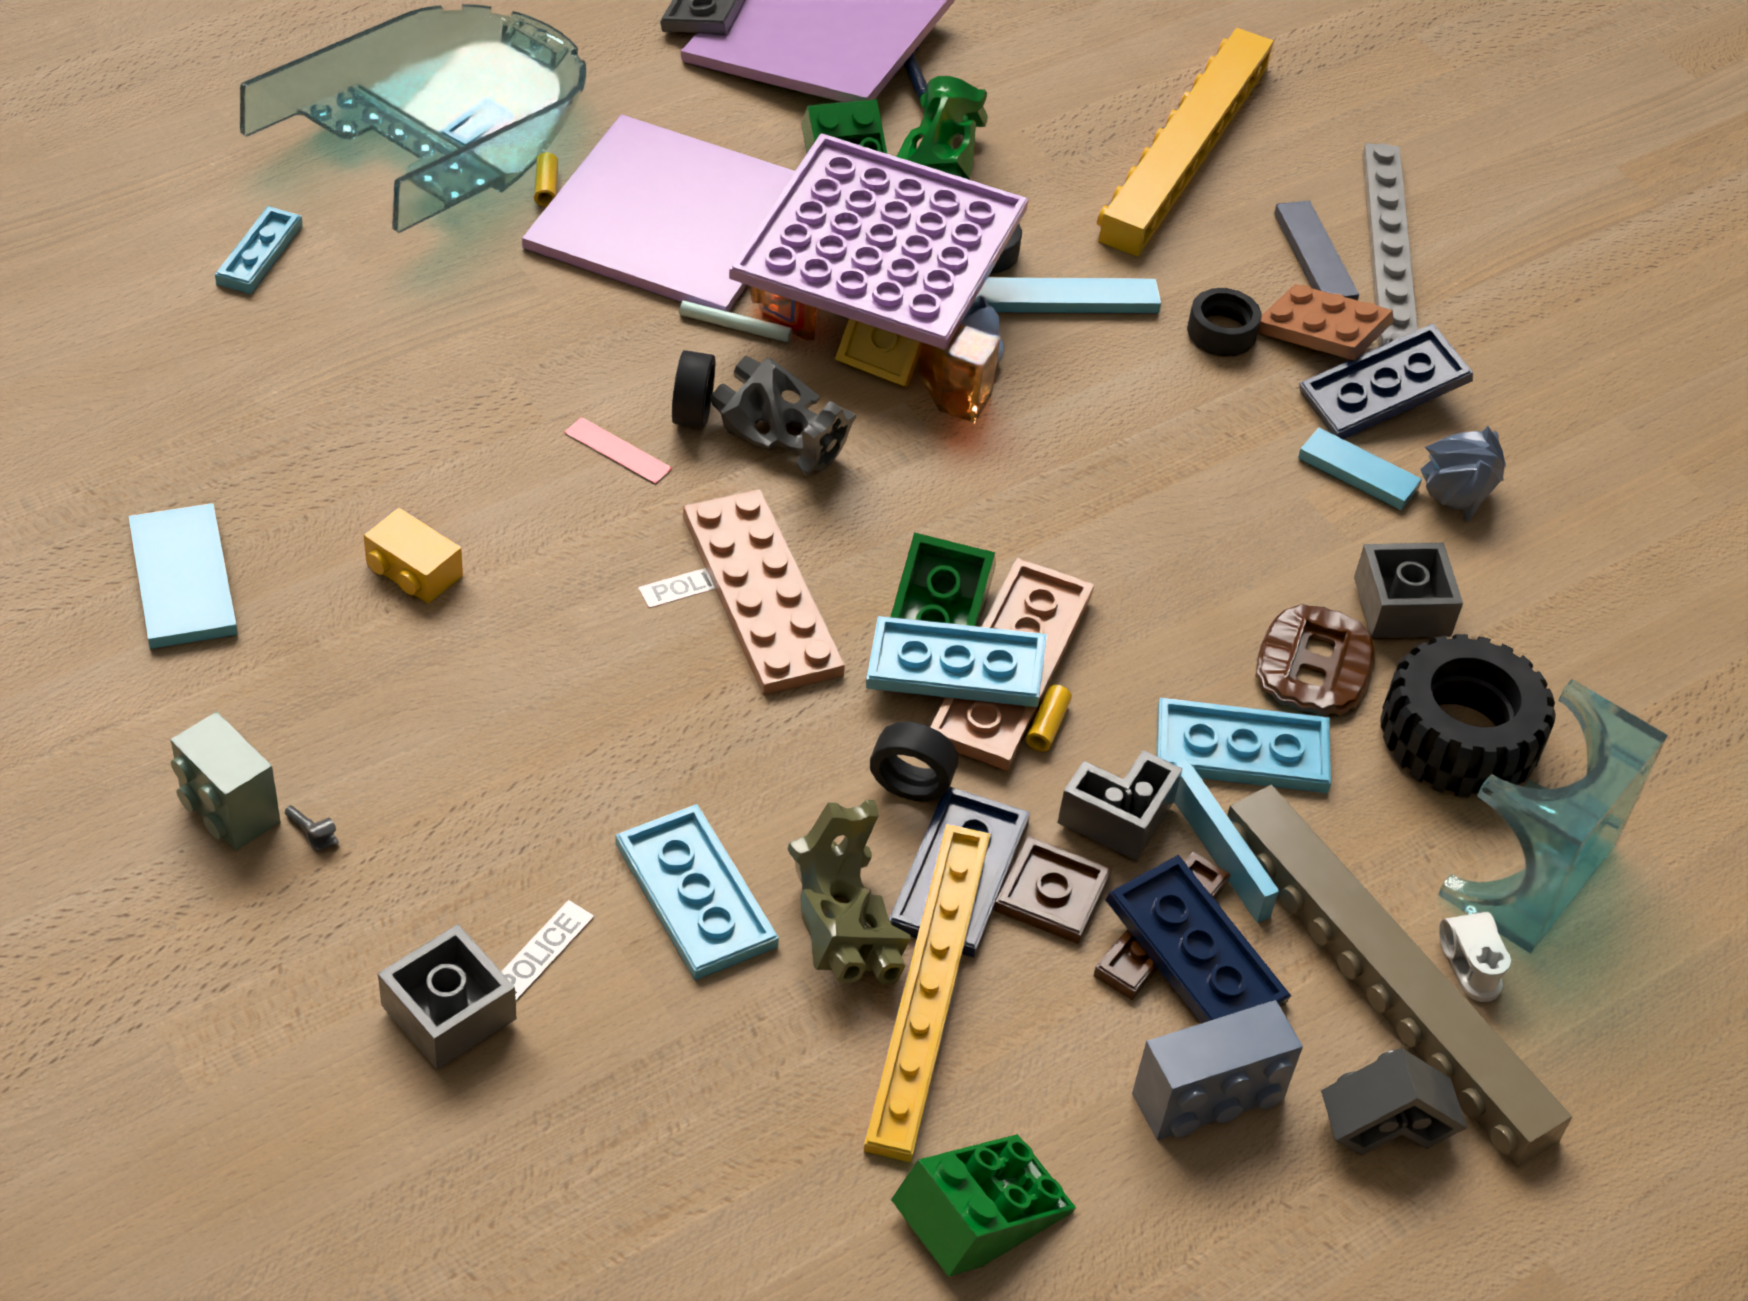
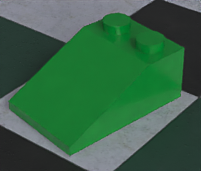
[890,532,996,627]

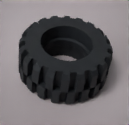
[1380,634,1556,798]

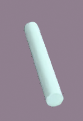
[679,300,792,343]

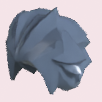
[1420,426,1506,521]

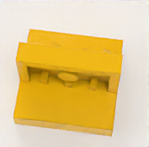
[835,318,932,387]

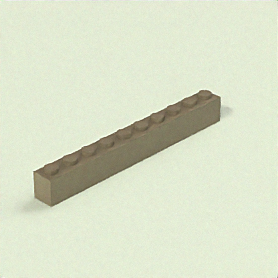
[1227,784,1572,1167]

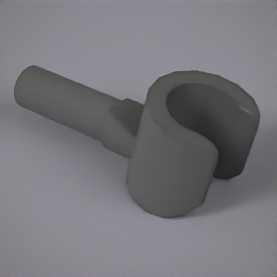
[285,805,339,851]

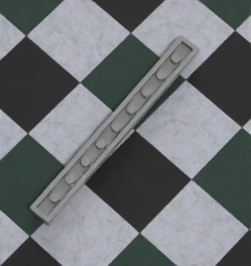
[1362,143,1418,348]

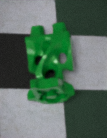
[896,76,988,180]

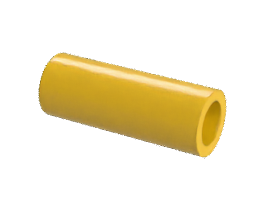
[534,152,558,207]
[1026,685,1072,752]

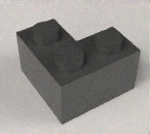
[1057,750,1183,861]
[1321,1048,1467,1155]

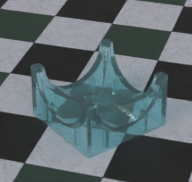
[1438,679,1668,954]

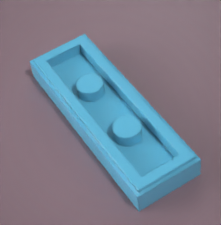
[215,206,303,294]
[1298,427,1422,511]

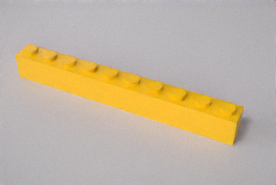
[1097,27,1274,257]

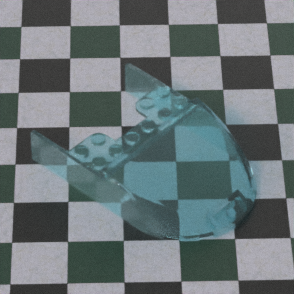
[240,4,586,233]

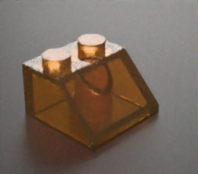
[918,324,1000,423]

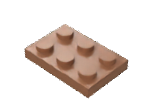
[1258,284,1393,361]

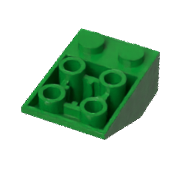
[801,99,887,154]
[891,1134,1076,1277]

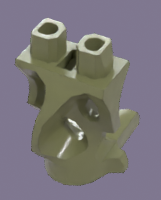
[787,800,911,984]

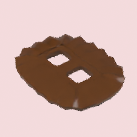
[1255,604,1375,717]

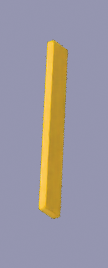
[864,824,990,1163]

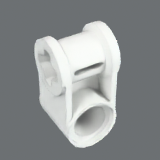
[1439,912,1511,1002]

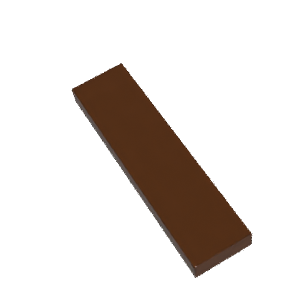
[1093,851,1231,1000]

